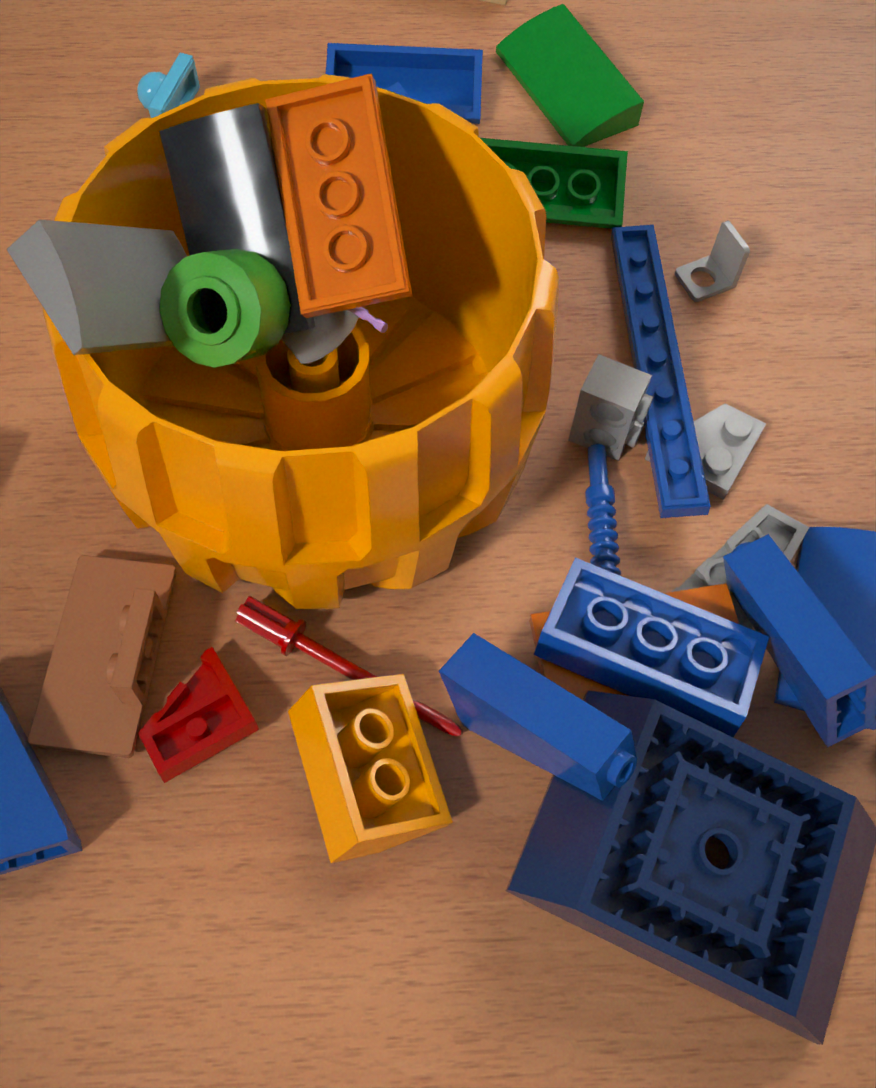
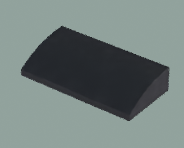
[159,103,315,334]

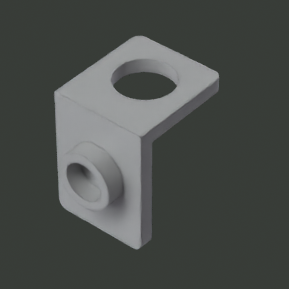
[675,220,750,302]

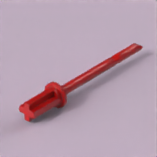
[235,596,463,736]

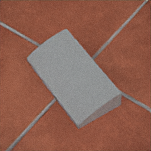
[7,219,206,355]

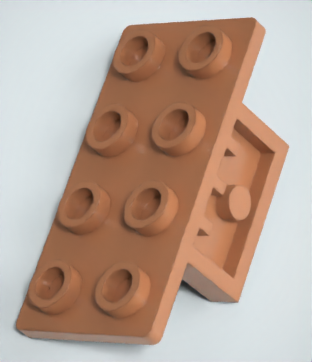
[28,555,177,758]

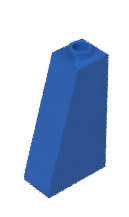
[723,534,876,748]
[439,633,637,801]
[0,687,83,875]

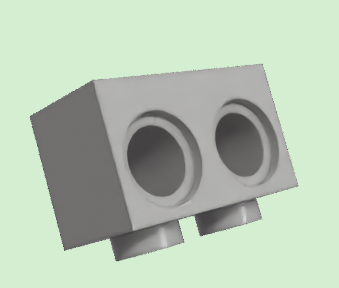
[568,354,654,461]

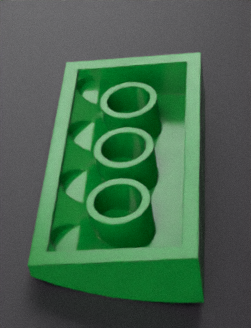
[496,4,644,147]
[480,138,628,229]

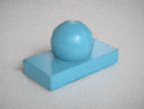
[137,53,200,118]

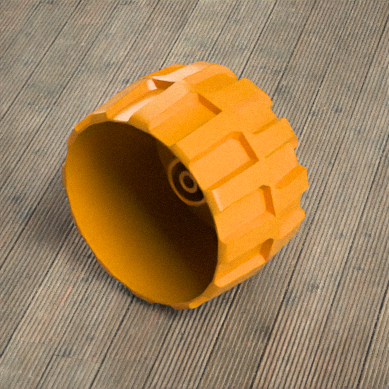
[43,74,559,609]

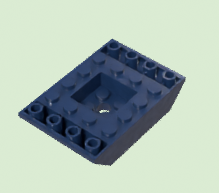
[506,690,876,1045]

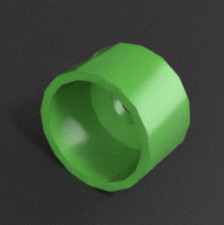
[160,249,290,368]

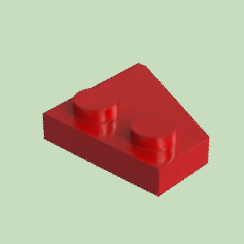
[138,647,259,783]

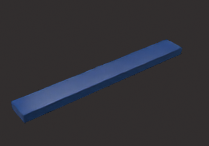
[611,224,711,518]

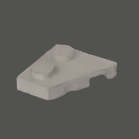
[645,403,766,500]

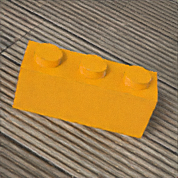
[288,674,453,864]

